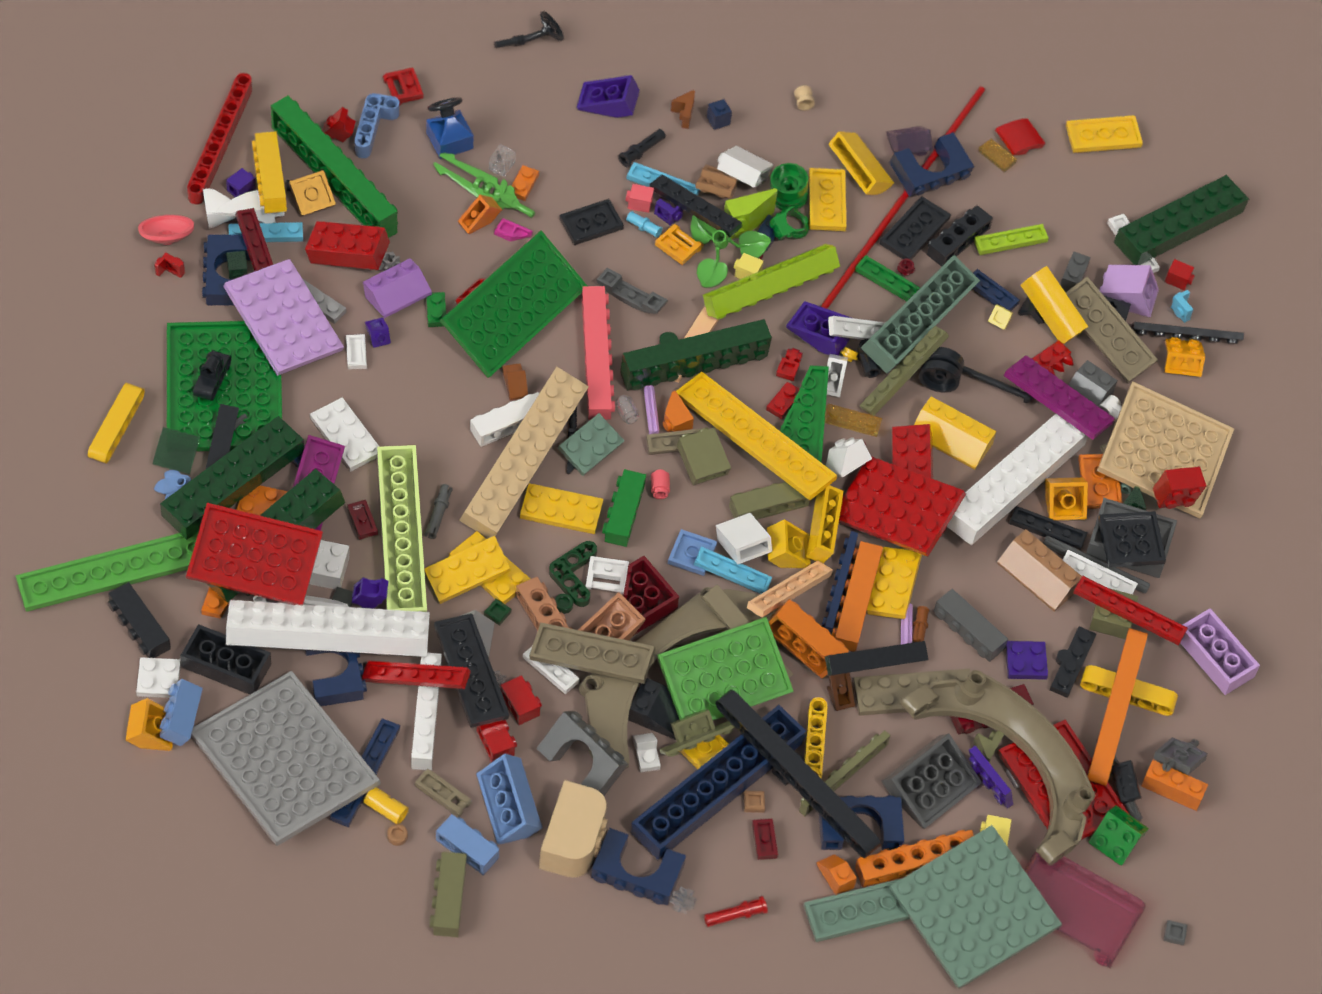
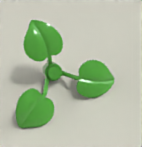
[691,216,771,288]

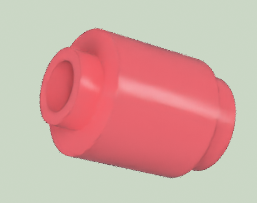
[651,469,670,499]

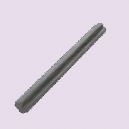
[1043,536,1150,593]

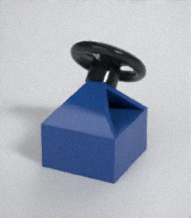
[426,97,474,159]

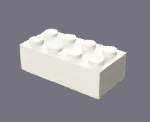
[309,540,349,590]

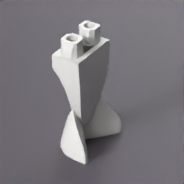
[203,189,285,229]

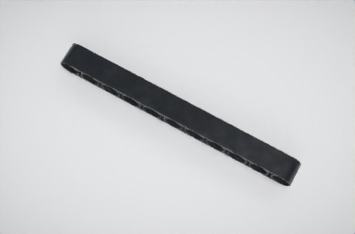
[715,689,881,858]

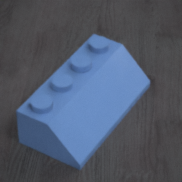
[476,754,542,844]

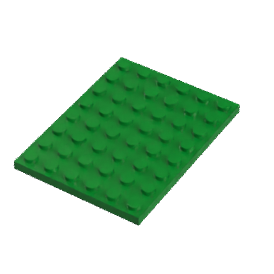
[167,321,282,452]

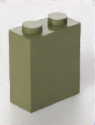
[677,427,731,486]

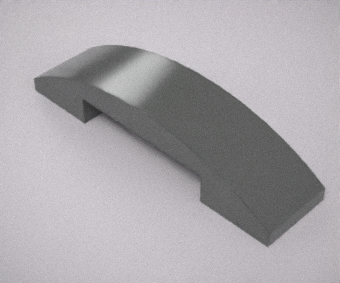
[597,268,668,314]

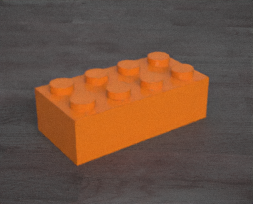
[768,599,849,679]

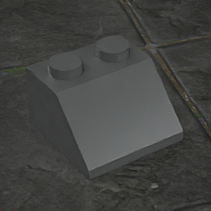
[1068,360,1118,406]

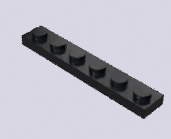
[650,175,742,237]
[1131,322,1244,344]

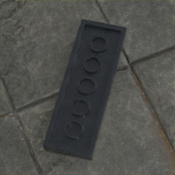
[434,613,509,728]

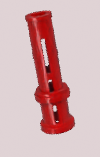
[704,896,768,927]

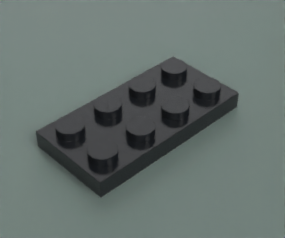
[879,196,951,260]

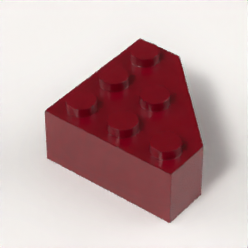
[623,556,679,637]

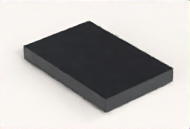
[559,199,624,245]

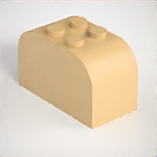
[539,780,608,877]

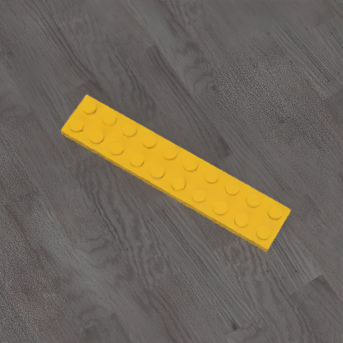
[676,372,837,500]

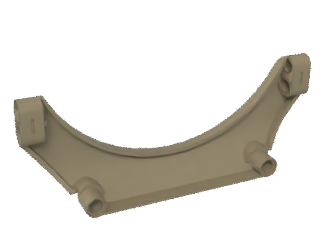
[579,587,778,770]

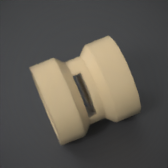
[794,86,815,111]

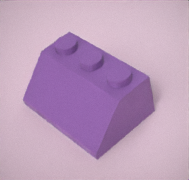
[363,258,432,318]

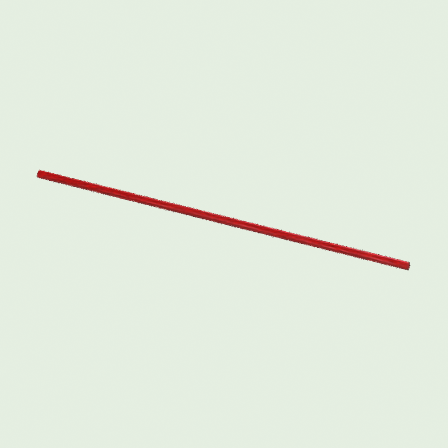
[820,86,985,309]

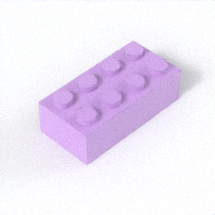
[1181,608,1260,695]

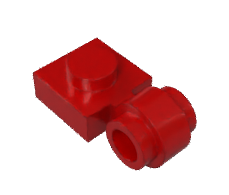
[776,348,803,381]

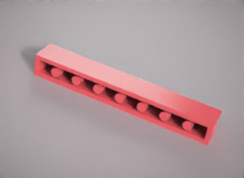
[582,286,615,420]

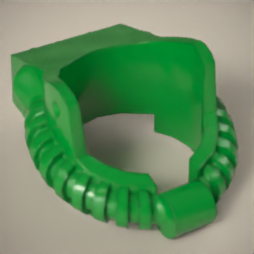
[769,206,810,240]

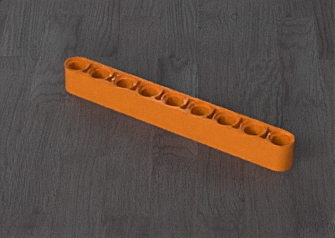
[1087,628,1148,786]

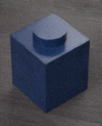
[707,99,732,130]

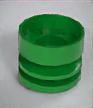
[770,163,808,210]

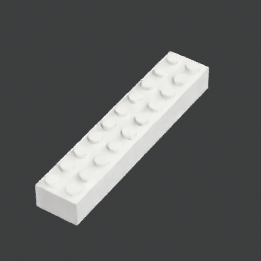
[947,414,1088,545]
[226,600,430,657]

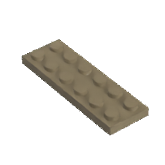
[1066,276,1158,383]
[529,623,655,684]
[853,669,970,716]

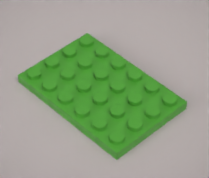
[657,617,794,720]

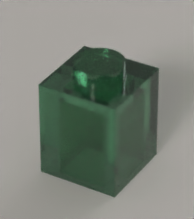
[226,251,248,279]

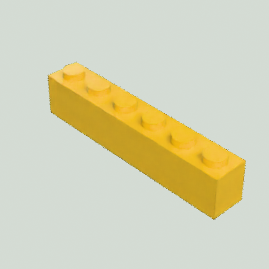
[252,131,287,213]

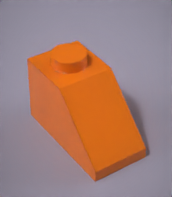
[458,195,502,234]
[663,391,694,432]
[816,854,857,895]

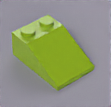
[724,188,777,239]

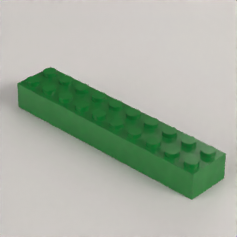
[271,95,398,238]

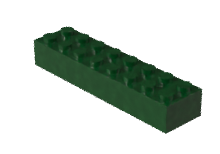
[1114,174,1249,265]
[620,319,772,391]
[160,416,304,540]
[206,469,346,603]

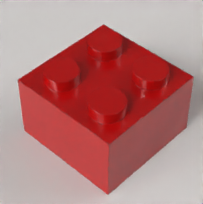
[1152,466,1207,509]

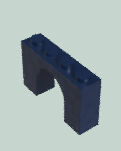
[889,132,974,197]
[202,235,251,306]
[305,649,367,707]
[819,795,904,850]
[591,828,686,906]

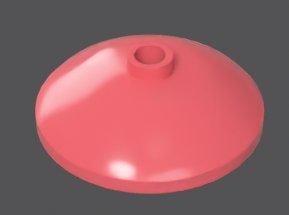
[138,215,194,245]

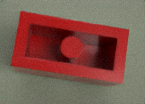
[500,675,542,725]
[477,720,517,762]

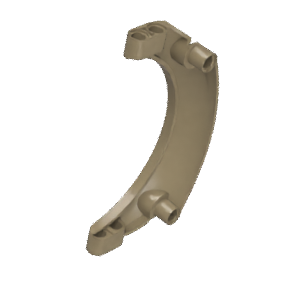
[901,670,1095,866]

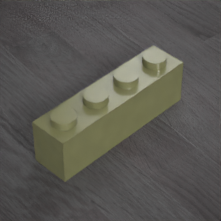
[729,482,809,520]
[430,852,467,938]

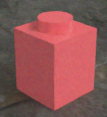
[626,184,654,213]

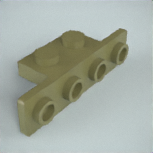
[660,709,735,757]

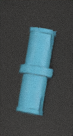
[626,211,663,238]

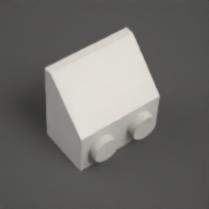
[826,438,872,478]

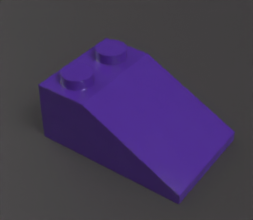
[577,75,640,118]
[786,301,851,355]

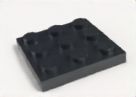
[1098,511,1166,568]

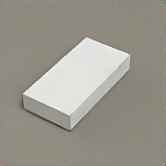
[346,334,367,369]

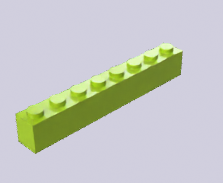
[703,244,840,319]

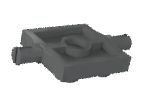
[1154,737,1208,775]

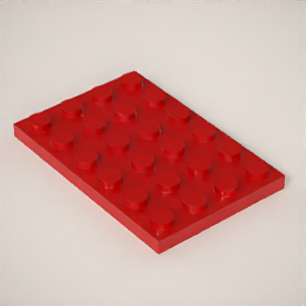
[839,456,966,557]
[186,503,323,606]
[998,719,1129,840]

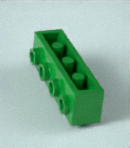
[602,469,646,547]

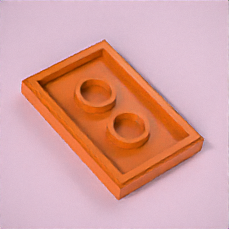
[1078,454,1123,509]

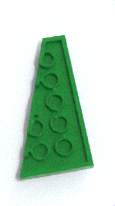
[764,365,829,467]

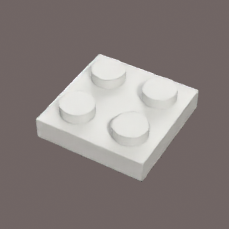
[136,658,181,698]

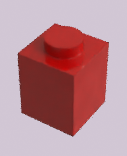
[1165,259,1195,291]

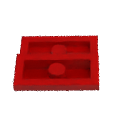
[995,118,1045,156]

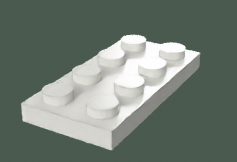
[310,397,379,472]

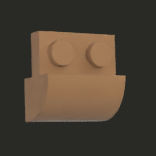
[695,165,739,199]

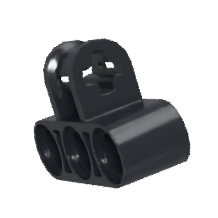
[193,350,232,401]

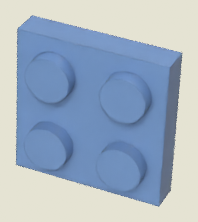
[668,529,717,576]

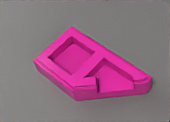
[494,218,533,242]

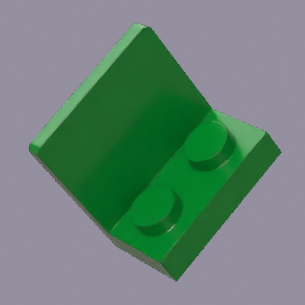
[1089,805,1149,865]

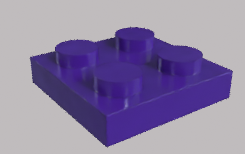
[1006,641,1048,680]

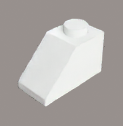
[827,354,848,397]

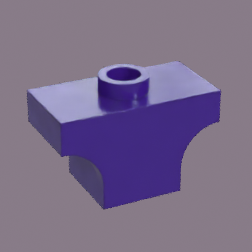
[352,577,389,609]

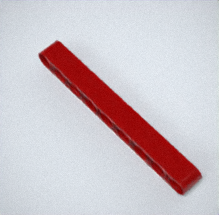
[187,73,252,205]

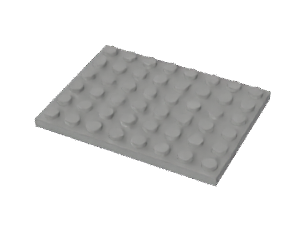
[191,671,380,846]

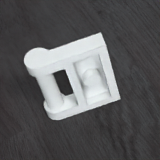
[586,556,629,595]

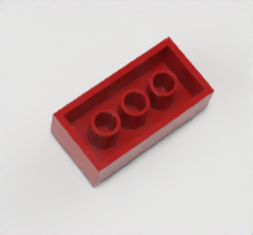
[305,221,390,270]
[892,424,933,479]

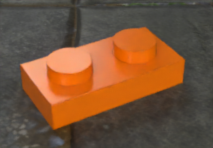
[512,165,539,201]

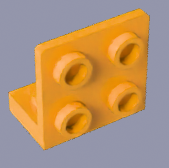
[1164,337,1205,377]

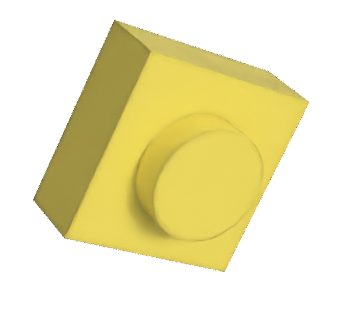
[988,304,1013,329]

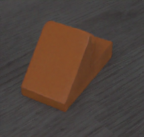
[671,90,695,129]
[502,363,528,401]

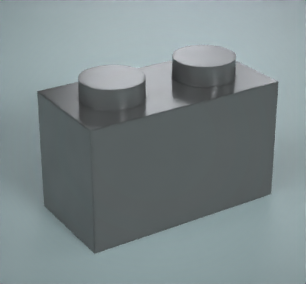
[1060,251,1091,293]

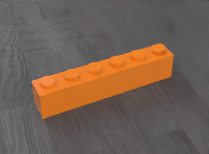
[832,541,883,652]

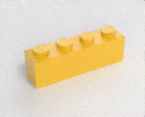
[806,485,844,563]

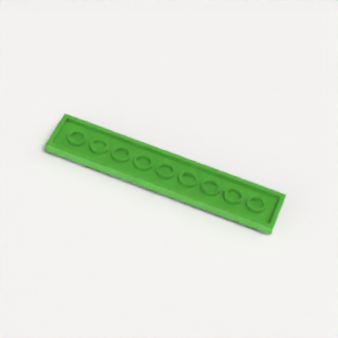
[16,531,199,612]

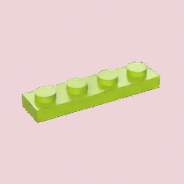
[974,224,1049,255]

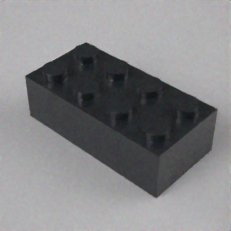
[180,624,271,694]

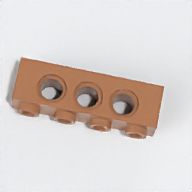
[516,577,573,631]

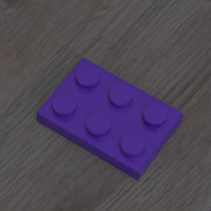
[969,746,1013,809]

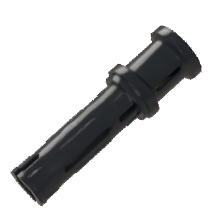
[618,129,666,167]

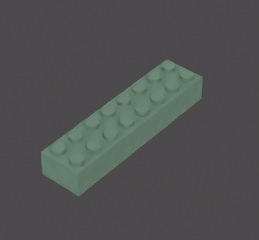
[861,255,980,374]

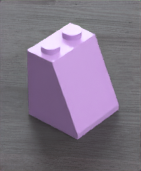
[1099,265,1159,317]

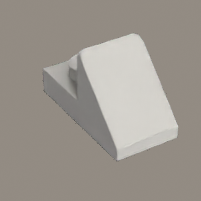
[632,733,661,773]

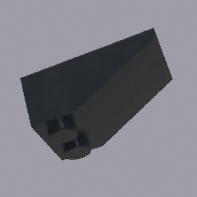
[628,678,680,740]

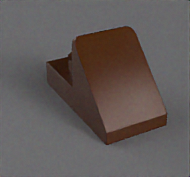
[827,673,855,711]

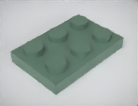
[557,413,624,476]

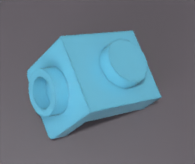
[1171,290,1193,323]

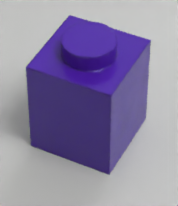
[226,168,256,197]

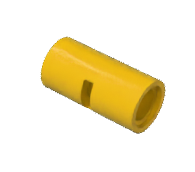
[364,787,409,824]

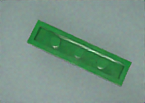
[855,255,920,302]

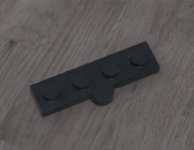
[1050,626,1097,698]

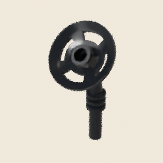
[494,11,564,48]

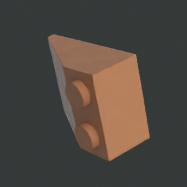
[578,592,646,641]

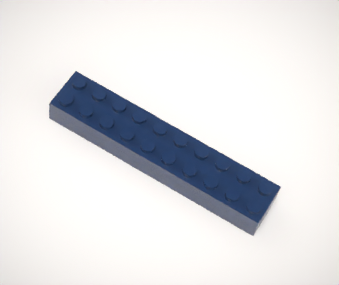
[631,705,807,861]

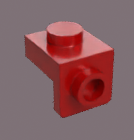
[155,253,185,278]

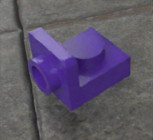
[654,198,683,226]
[365,317,391,348]

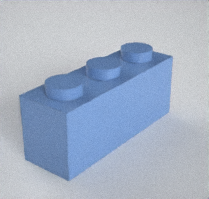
[160,679,203,746]
[436,814,499,875]

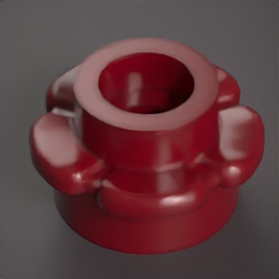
[897,259,915,276]

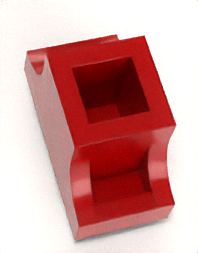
[322,107,356,142]

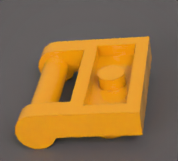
[655,224,704,265]

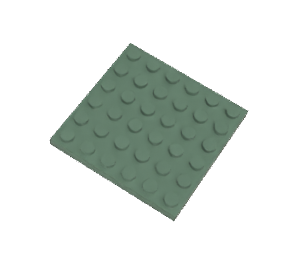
[890,825,1062,990]

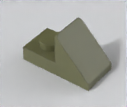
[973,730,1004,762]

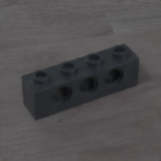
[927,205,993,267]

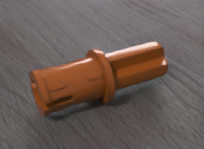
[912,606,929,642]

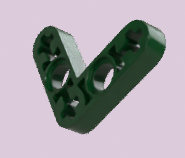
[549,541,597,607]

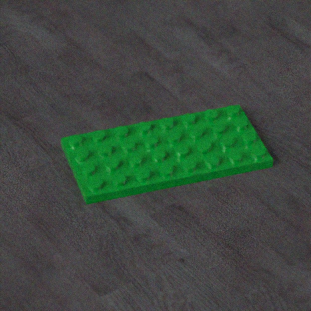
[439,230,587,378]

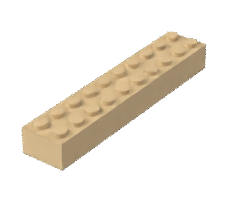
[459,367,589,539]

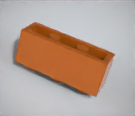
[1141,760,1208,811]

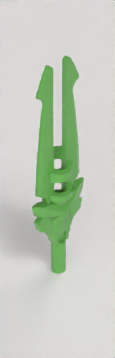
[434,153,535,218]

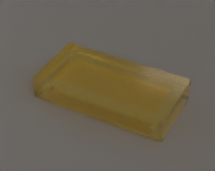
[978,139,1017,172]

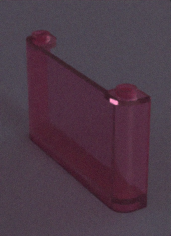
[1024,851,1146,968]

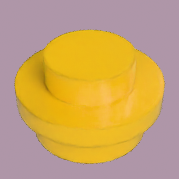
[840,347,858,362]

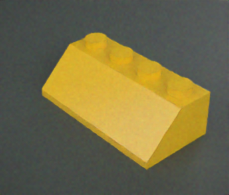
[914,396,996,470]

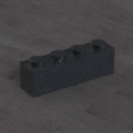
[107,582,171,658]

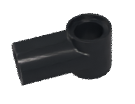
[857,339,881,378]

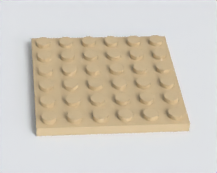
[1097,381,1234,519]

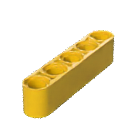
[88,383,145,464]
[1080,665,1178,716]
[804,697,828,778]

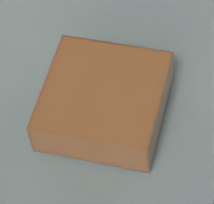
[744,791,765,813]

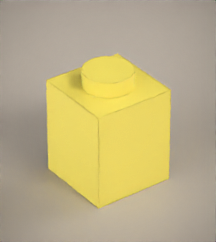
[734,253,764,279]

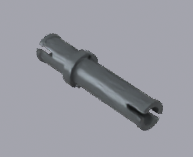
[424,484,453,539]

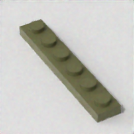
[860,326,949,416]
[799,730,891,816]

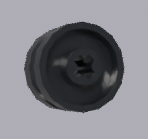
[919,347,964,393]

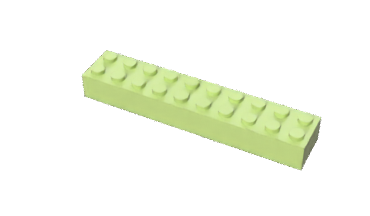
[377,445,427,612]

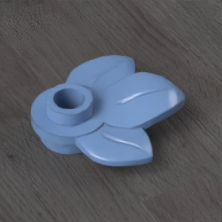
[154,470,191,499]

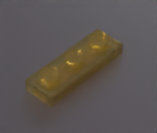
[825,403,882,437]

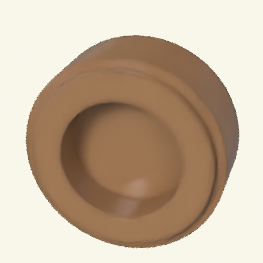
[387,824,408,846]

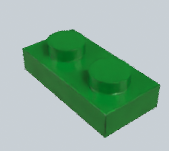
[426,292,446,327]

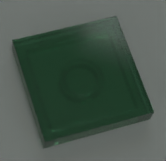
[152,427,200,475]

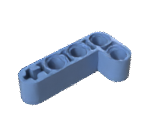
[355,93,399,158]

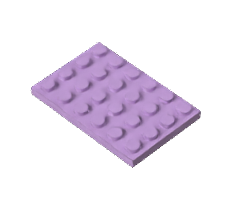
[224,259,344,376]

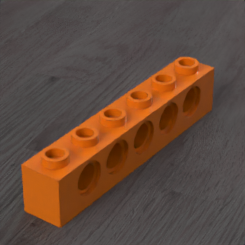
[855,830,974,888]

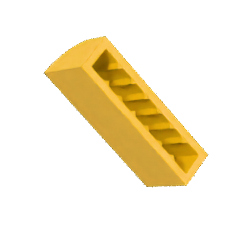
[829,131,894,195]
[1020,266,1088,344]

